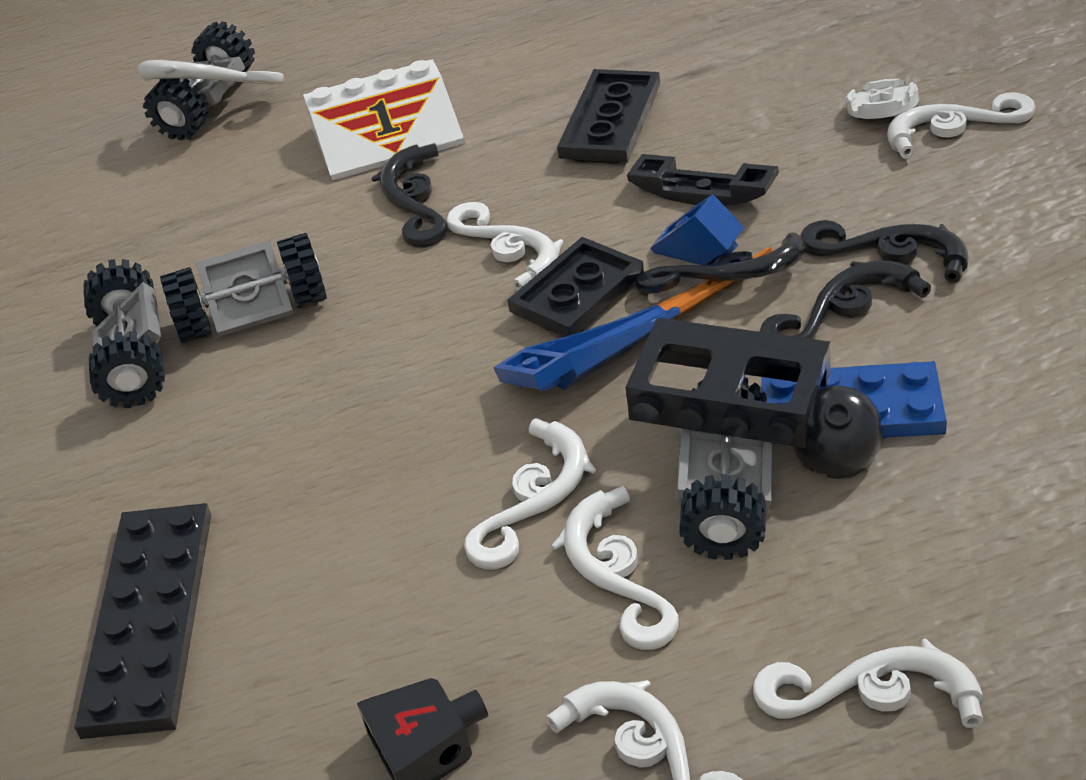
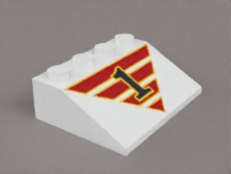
[303,59,465,181]

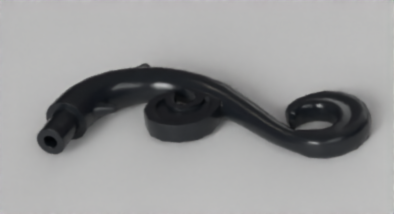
[371,143,447,247]
[800,220,969,283]
[635,232,805,294]
[759,260,931,339]

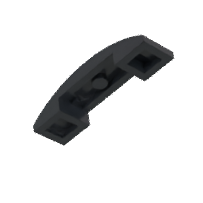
[627,154,779,206]

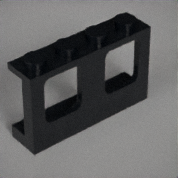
[625,318,831,448]

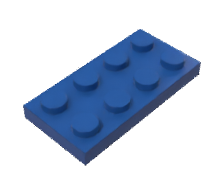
[761,361,947,444]

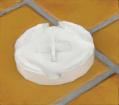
[846,79,919,119]

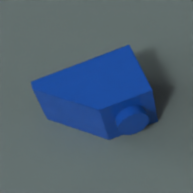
[650,194,744,265]

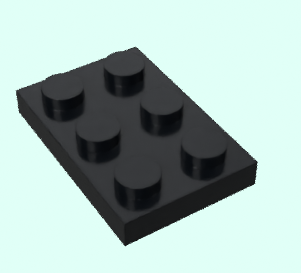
[507,237,644,337]

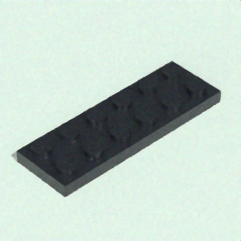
[74,503,211,739]

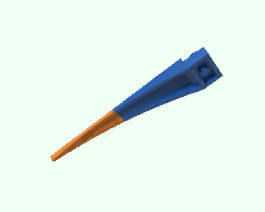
[493,247,773,391]

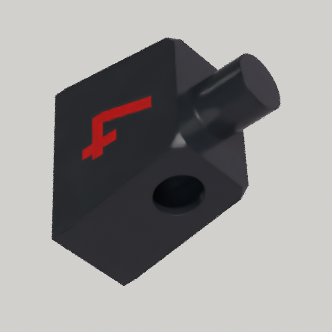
[357,678,489,780]

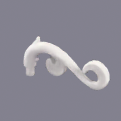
[137,60,284,84]
[887,92,1036,158]
[446,202,563,291]
[464,418,596,570]
[552,486,679,650]
[753,639,984,728]
[546,680,743,780]

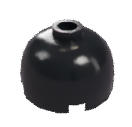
[793,385,883,479]

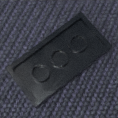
[557,69,660,163]

